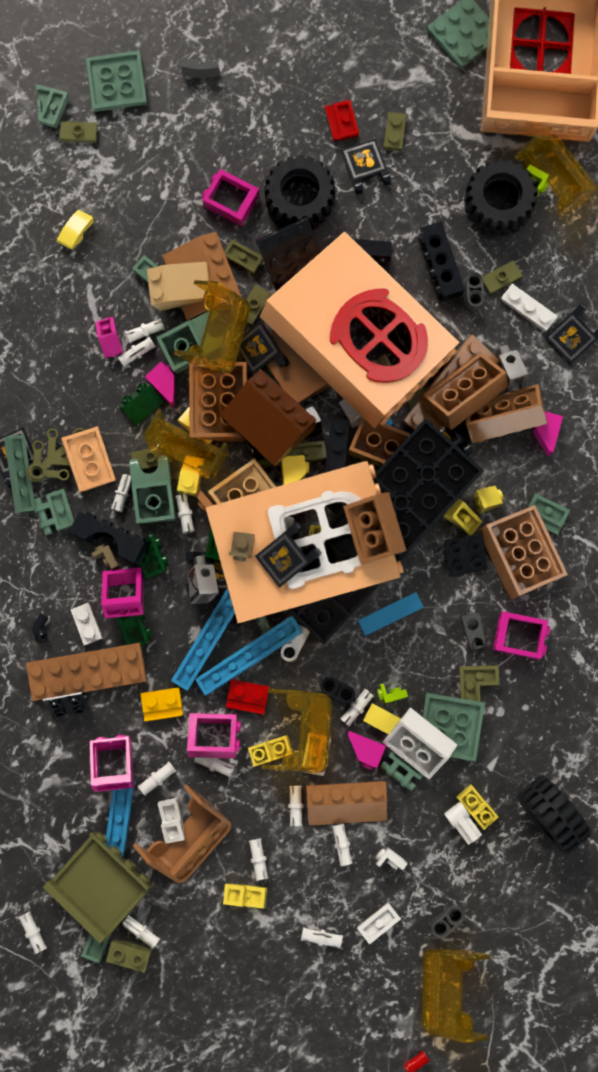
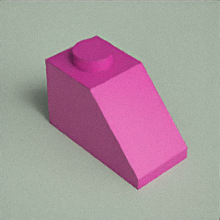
[95,317,123,358]
[145,362,176,408]
[533,411,563,456]
[347,731,386,770]

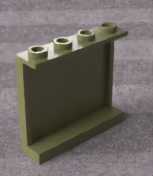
[43,831,153,943]

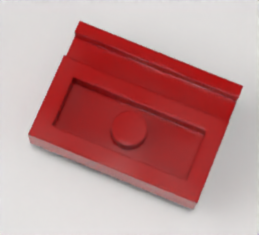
[324,100,359,142]
[226,679,269,714]

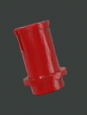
[403,1050,430,1072]

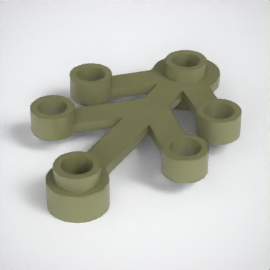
[27,428,85,482]

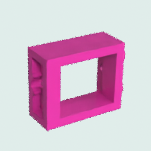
[201,169,260,227]
[101,567,144,618]
[493,611,550,660]
[187,713,241,759]
[90,735,134,792]

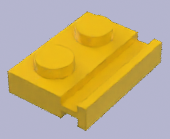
[140,687,184,721]

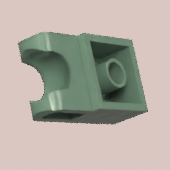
[156,310,233,374]
[129,455,177,526]

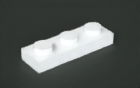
[500,284,557,333]

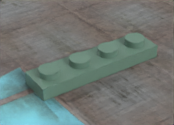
[4,435,35,513]

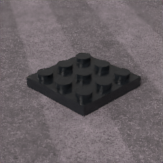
[255,217,321,292]

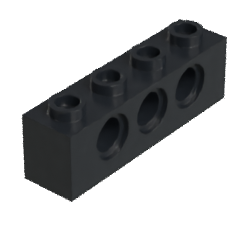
[417,221,465,302]

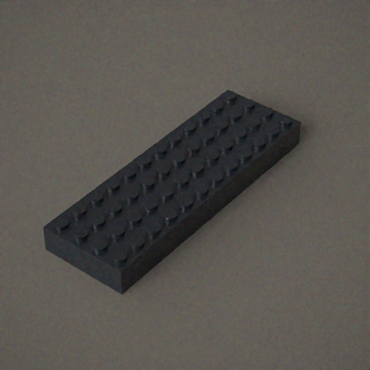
[287,418,484,644]

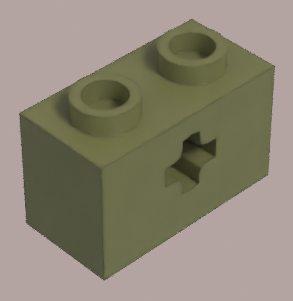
[106,938,153,973]

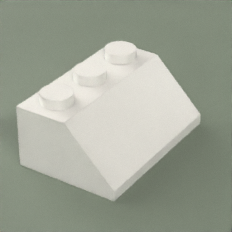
[382,708,457,779]

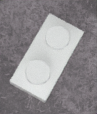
[71,603,103,646]
[357,902,401,945]

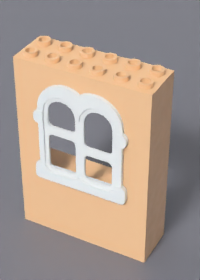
[206,461,404,623]

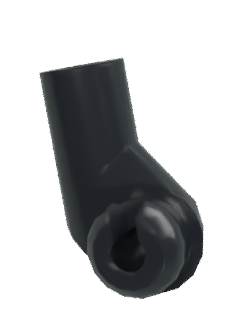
[32,613,48,642]

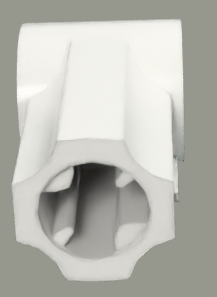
[281,625,310,662]
[444,802,482,845]

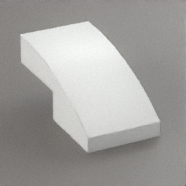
[158,798,185,844]

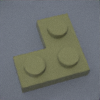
[459,665,500,701]

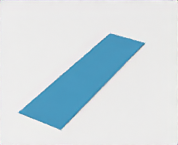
[358,592,424,636]

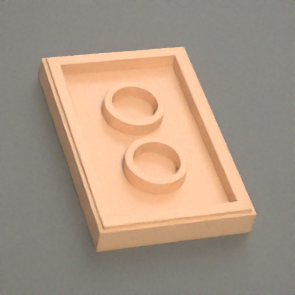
[61,426,116,493]

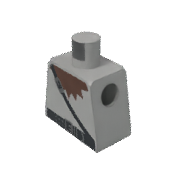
[497,345,528,393]
[188,556,219,604]

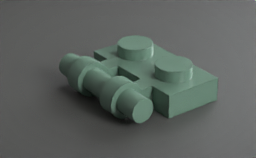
[34,489,75,536]
[380,751,423,791]

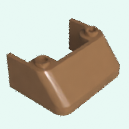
[133,785,231,883]

